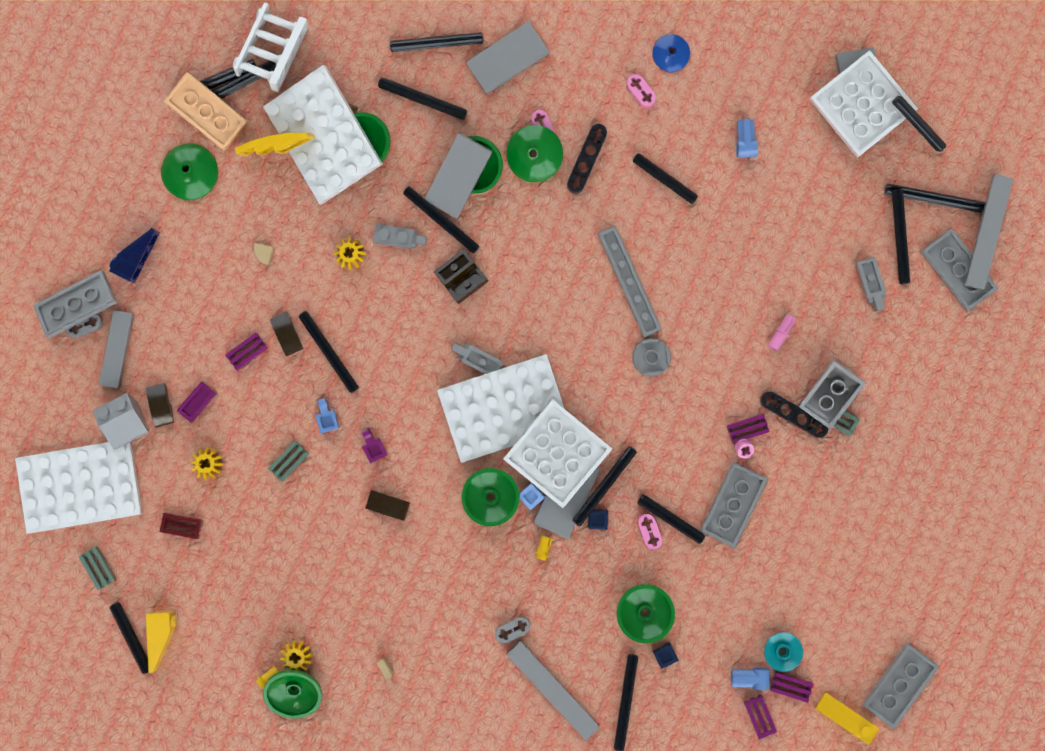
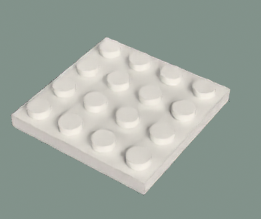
[809,50,918,158]
[503,399,612,508]

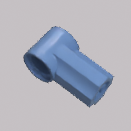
[736,119,758,158]
[731,668,770,690]

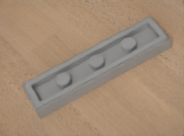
[99,310,134,389]

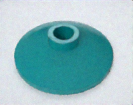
[764,632,803,672]

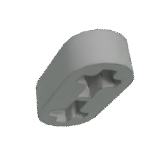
[66,314,103,338]
[495,616,530,643]

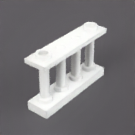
[233,2,309,92]

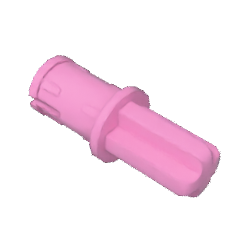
[767,314,796,352]

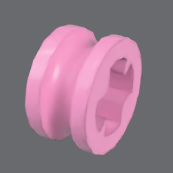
[735,439,754,458]

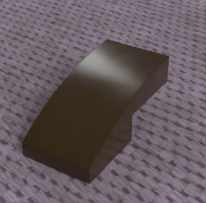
[270,312,304,357]
[146,383,174,428]
[365,490,410,521]

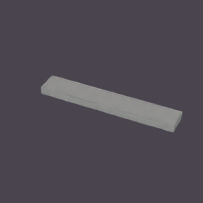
[964,174,1013,290]
[598,226,662,338]
[506,641,600,740]

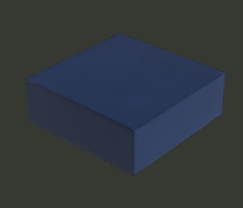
[588,510,608,530]
[653,642,679,669]

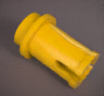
[534,535,553,561]
[256,665,280,690]

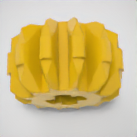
[333,237,366,270]
[190,447,224,480]
[280,640,313,671]

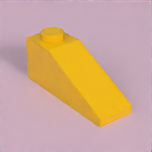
[146,610,177,673]
[815,692,880,745]

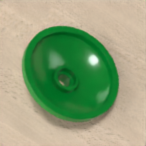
[354,112,391,162]
[506,125,563,183]
[468,136,503,194]
[161,143,218,200]
[461,468,520,526]
[616,584,675,643]
[263,670,322,719]

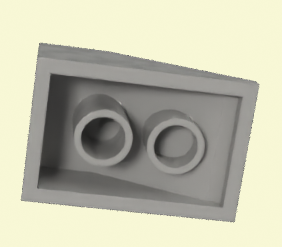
[799,358,866,430]

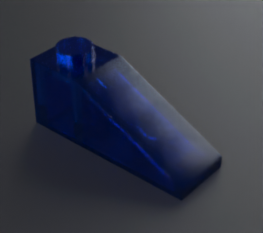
[109,228,160,283]

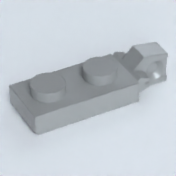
[373,224,427,249]
[855,257,886,312]
[451,343,504,374]

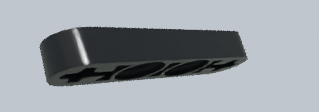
[567,124,607,194]
[760,391,828,438]

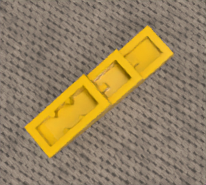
[235,133,315,156]

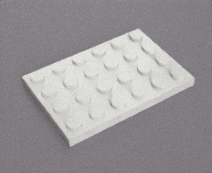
[263,65,383,204]
[437,354,564,463]
[15,442,143,534]

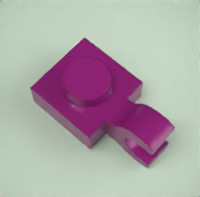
[361,428,388,464]

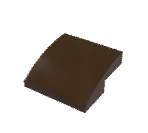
[434,249,488,304]

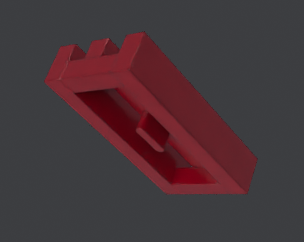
[159,513,203,539]

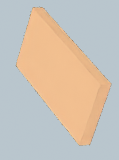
[164,72,248,151]

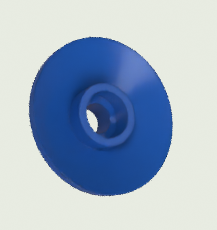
[652,34,690,72]

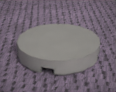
[632,338,671,376]

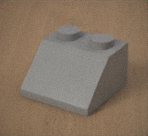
[93,393,149,450]

